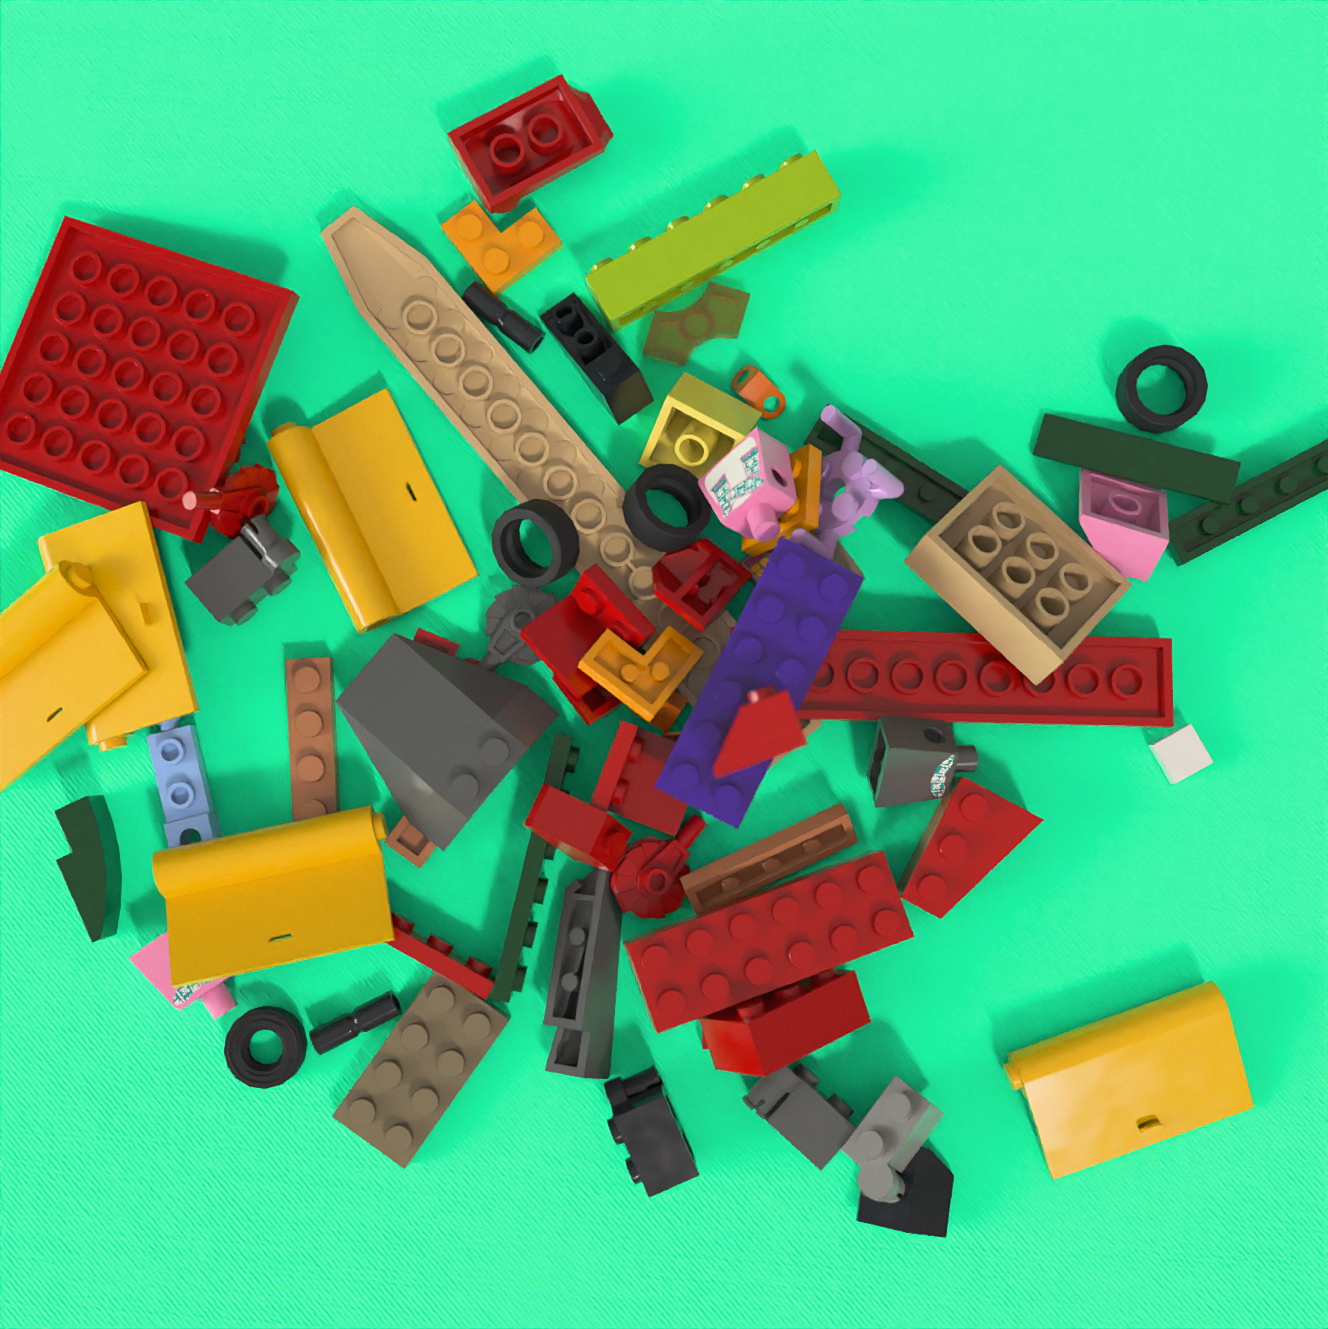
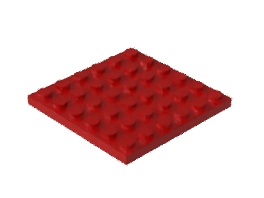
[0,216,300,544]

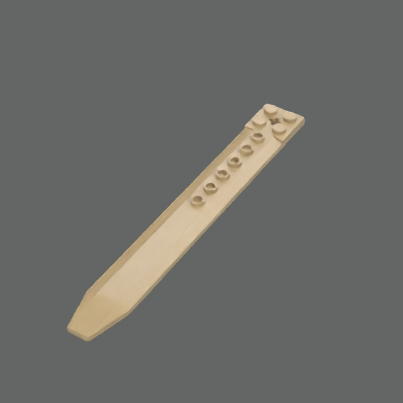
[320,206,823,770]

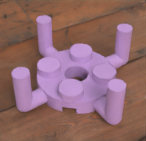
[791,405,904,561]

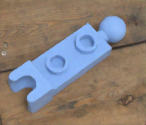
[146,717,223,848]

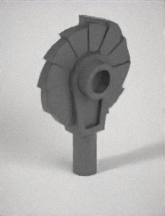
[476,585,558,672]

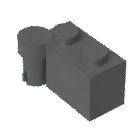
[184,514,301,627]
[742,1062,856,1171]

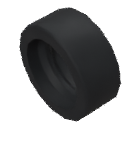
[1115,345,1208,434]
[622,464,712,552]
[491,499,580,589]

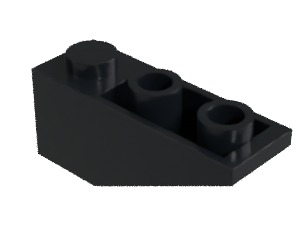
[539,292,654,425]

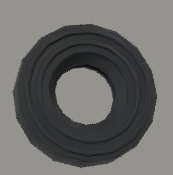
[224,1005,308,1089]

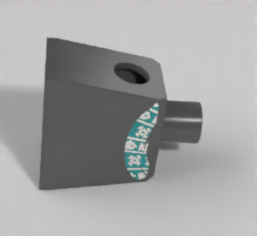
[866,716,978,808]

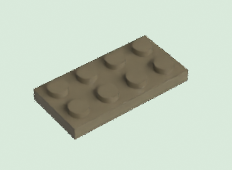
[332,971,511,1169]

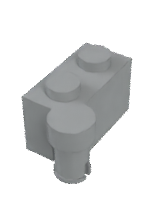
[841,1075,944,1203]

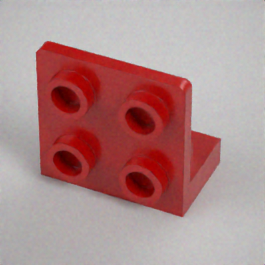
[520,563,656,698]
[589,720,688,836]

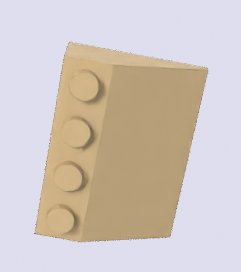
[903,464,1133,686]

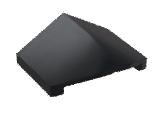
[856,1147,954,1238]

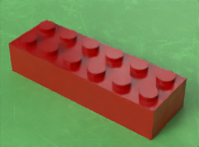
[623,850,914,1034]

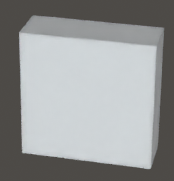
[1148,724,1213,784]

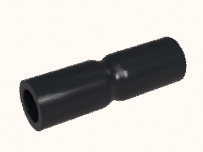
[461,281,545,355]
[309,990,402,1055]

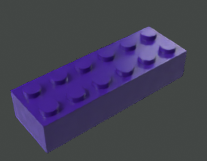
[654,536,865,829]

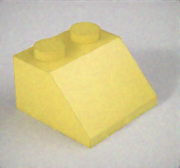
[639,372,762,479]

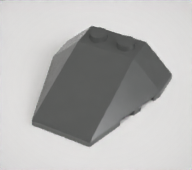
[335,633,560,851]

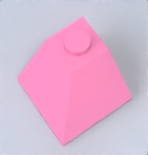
[1079,468,1169,582]

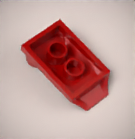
[447,74,614,214]

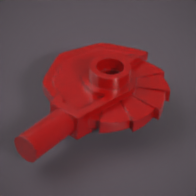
[183,462,280,540]
[609,814,707,920]

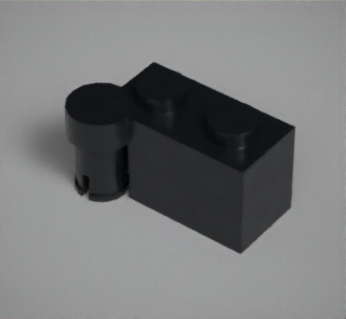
[604,1064,700,1198]

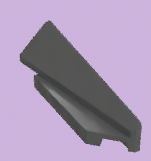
[543,868,623,1079]

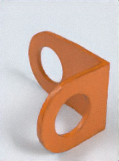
[731,364,786,419]

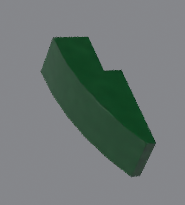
[54,795,122,943]

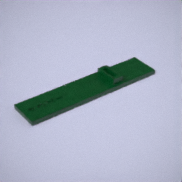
[1033,413,1241,506]

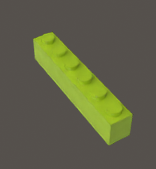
[585,150,841,334]

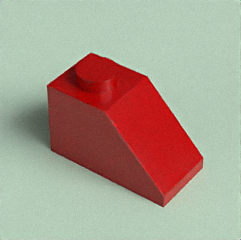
[713,684,808,778]
[524,784,632,873]

